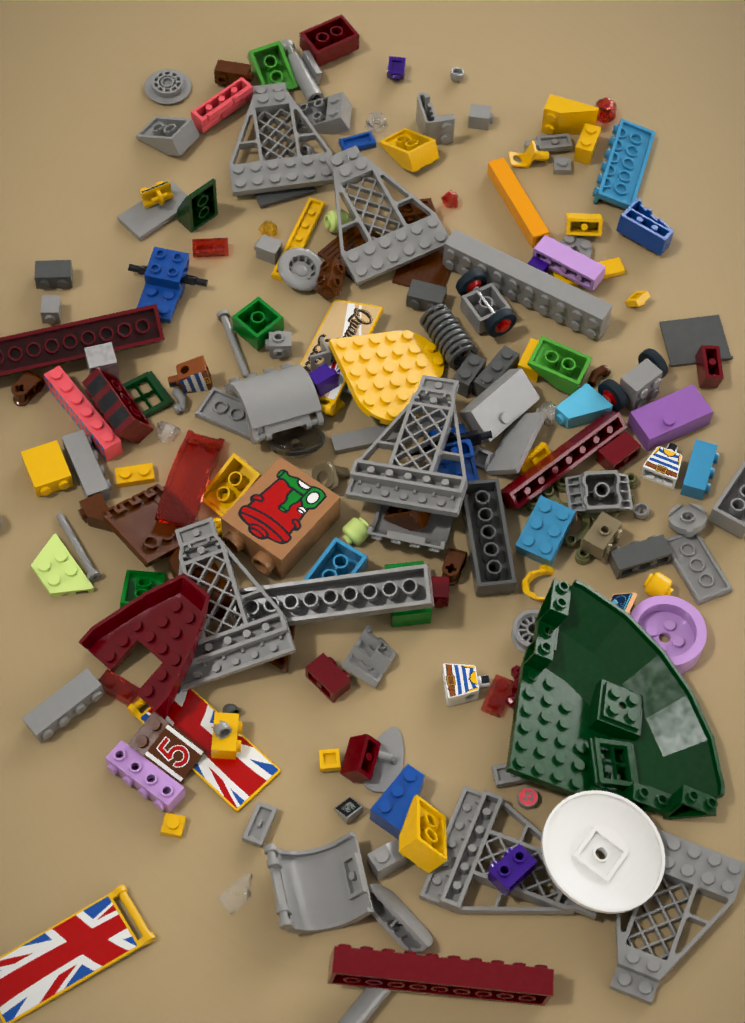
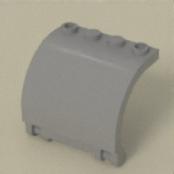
[224,363,324,445]
[367,504,454,552]
[263,832,374,934]

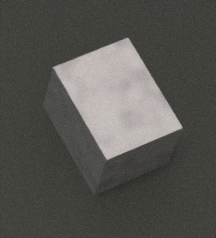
[84,342,120,380]

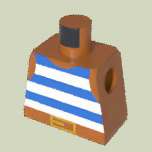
[168,356,213,394]

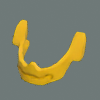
[522,564,554,602]

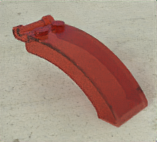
[155,430,225,527]

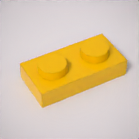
[519,442,551,475]
[115,463,155,488]

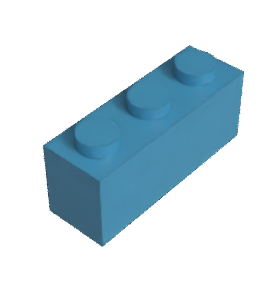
[680,439,719,500]

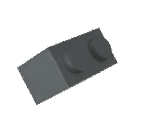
[34,260,73,289]
[406,279,447,313]
[452,352,486,398]

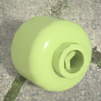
[324,210,351,233]
[342,517,370,546]

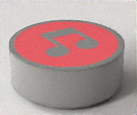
[517,787,538,809]

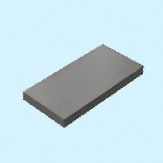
[117,181,188,241]
[195,387,264,445]
[486,412,546,475]
[666,533,733,606]

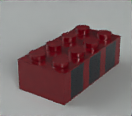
[82,367,154,444]

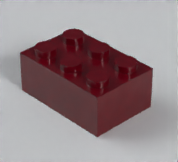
[300,14,359,67]

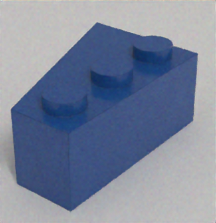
[616,198,674,256]
[370,764,425,839]

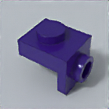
[387,56,406,81]

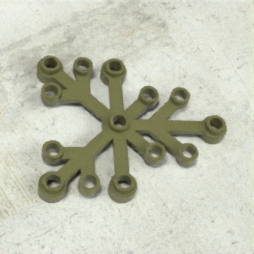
[525,469,638,565]

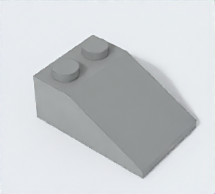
[136,116,200,156]

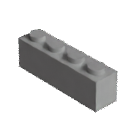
[62,429,112,500]
[22,668,105,743]

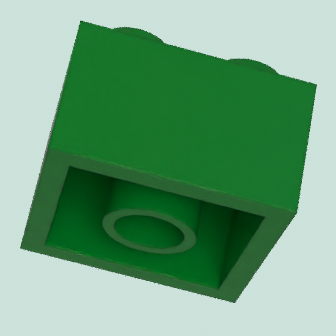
[232,296,284,351]

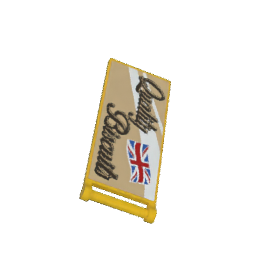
[300,299,383,415]

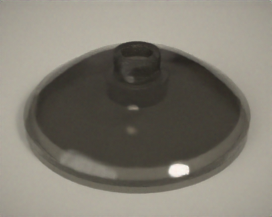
[269,426,325,459]

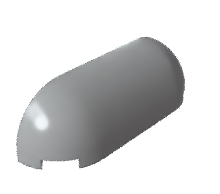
[368,883,433,952]

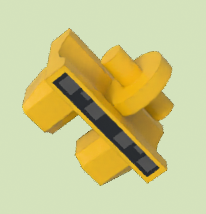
[140,181,174,209]

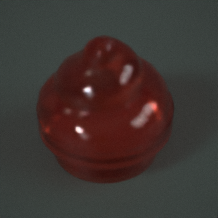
[441,190,458,208]

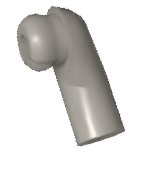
[172,388,186,414]

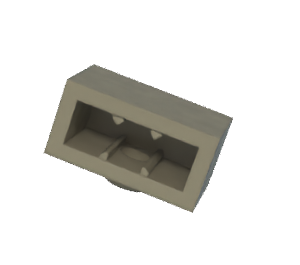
[581,511,623,560]

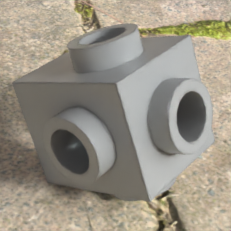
[265,331,292,358]

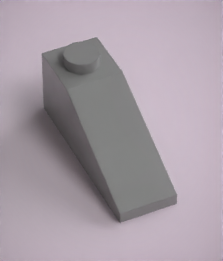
[367,839,412,881]

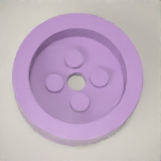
[630,595,707,674]

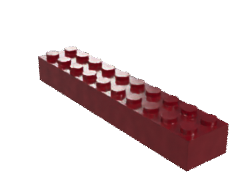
[0,304,165,377]
[328,944,554,1006]

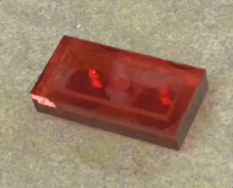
[192,238,229,258]
[98,669,140,706]
[481,674,514,718]

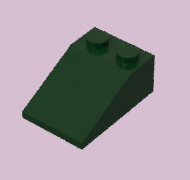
[177,178,218,233]

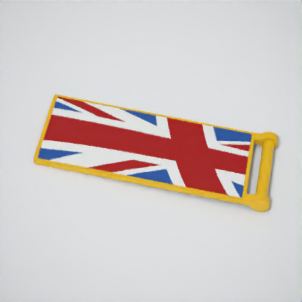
[126,689,281,812]
[0,885,156,1023]

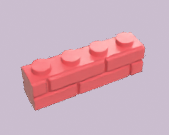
[191,77,253,133]

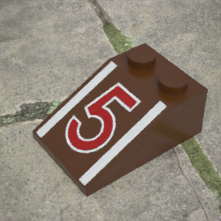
[128,711,206,784]

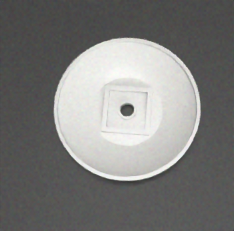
[541,790,665,914]

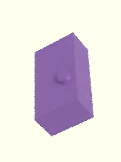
[627,384,713,452]

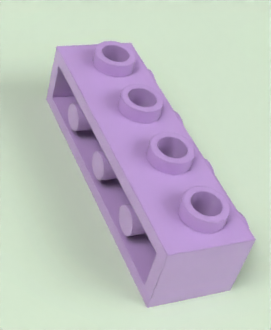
[533,235,606,292]
[105,740,186,813]

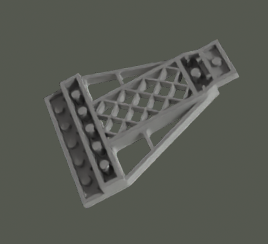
[229,82,333,197]
[325,146,449,286]
[345,375,468,518]
[175,517,296,692]
[419,786,598,919]
[609,829,745,1005]

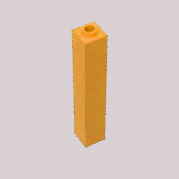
[487,157,549,248]

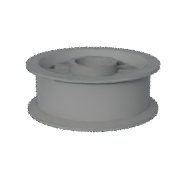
[511,609,549,653]

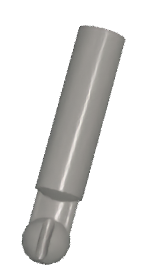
[281,39,323,102]
[338,988,392,1023]

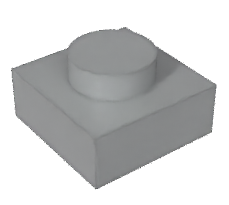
[553,157,571,175]

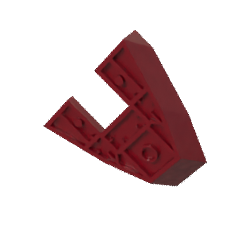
[79,573,210,719]

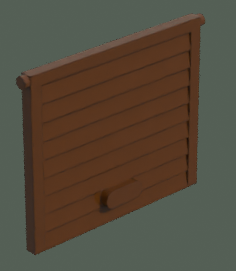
[317,226,381,282]
[392,248,451,287]

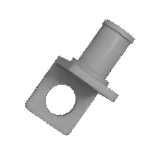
[310,337,333,370]

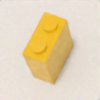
[21,440,73,498]

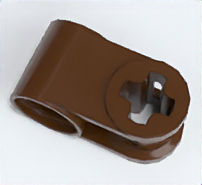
[11,371,45,406]
[442,547,467,586]

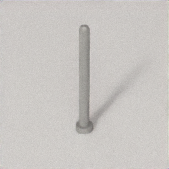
[217,310,249,378]
[57,513,101,582]

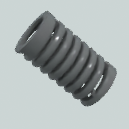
[420,304,478,369]

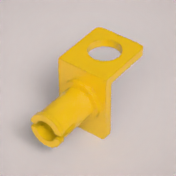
[508,140,549,168]

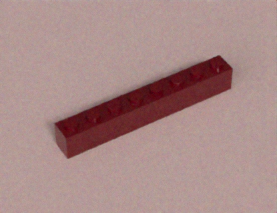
[501,412,627,509]

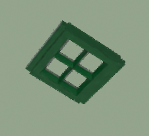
[123,371,174,418]
[588,737,639,790]

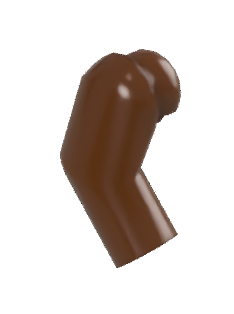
[588,365,611,387]

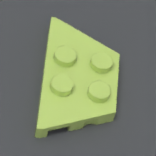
[31,534,95,597]

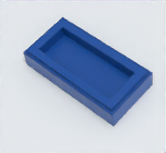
[338,131,376,151]

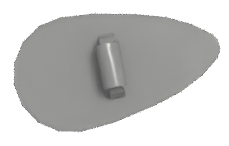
[362,727,404,793]

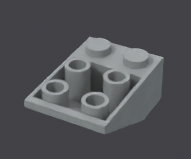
[296,92,352,135]

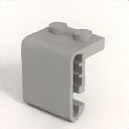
[416,93,455,145]

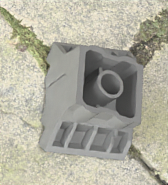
[565,470,633,514]

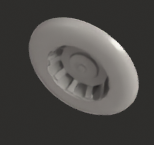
[144,69,191,105]
[278,248,323,291]

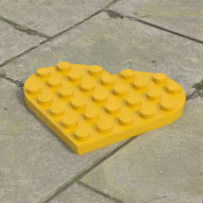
[328,330,444,426]

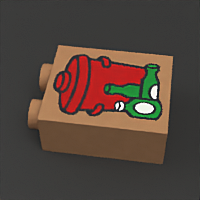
[221,457,340,580]

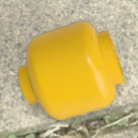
[643,572,673,597]

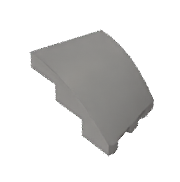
[341,625,396,688]

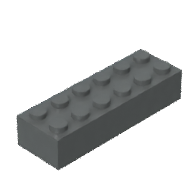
[461,478,517,596]

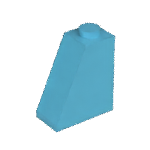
[554,383,613,429]

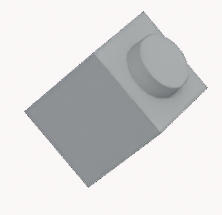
[468,104,494,130]
[254,234,283,265]
[40,295,62,324]

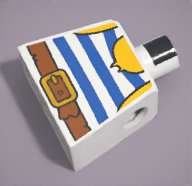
[640,443,682,490]
[442,664,490,707]

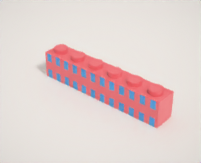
[44,366,123,462]

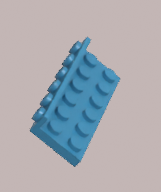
[592,118,656,209]

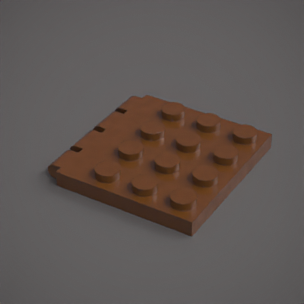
[102,484,199,568]

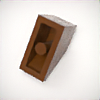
[78,493,114,533]
[384,506,431,531]

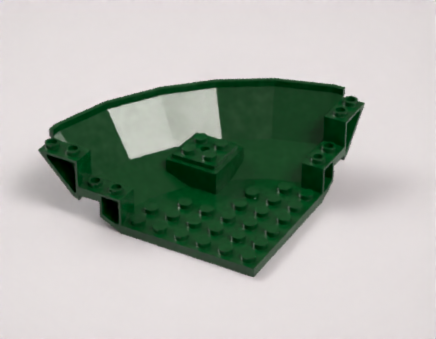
[506,579,725,820]

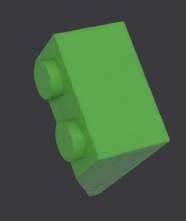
[247,41,298,91]
[527,336,592,395]

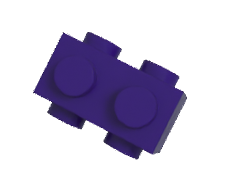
[487,844,538,897]

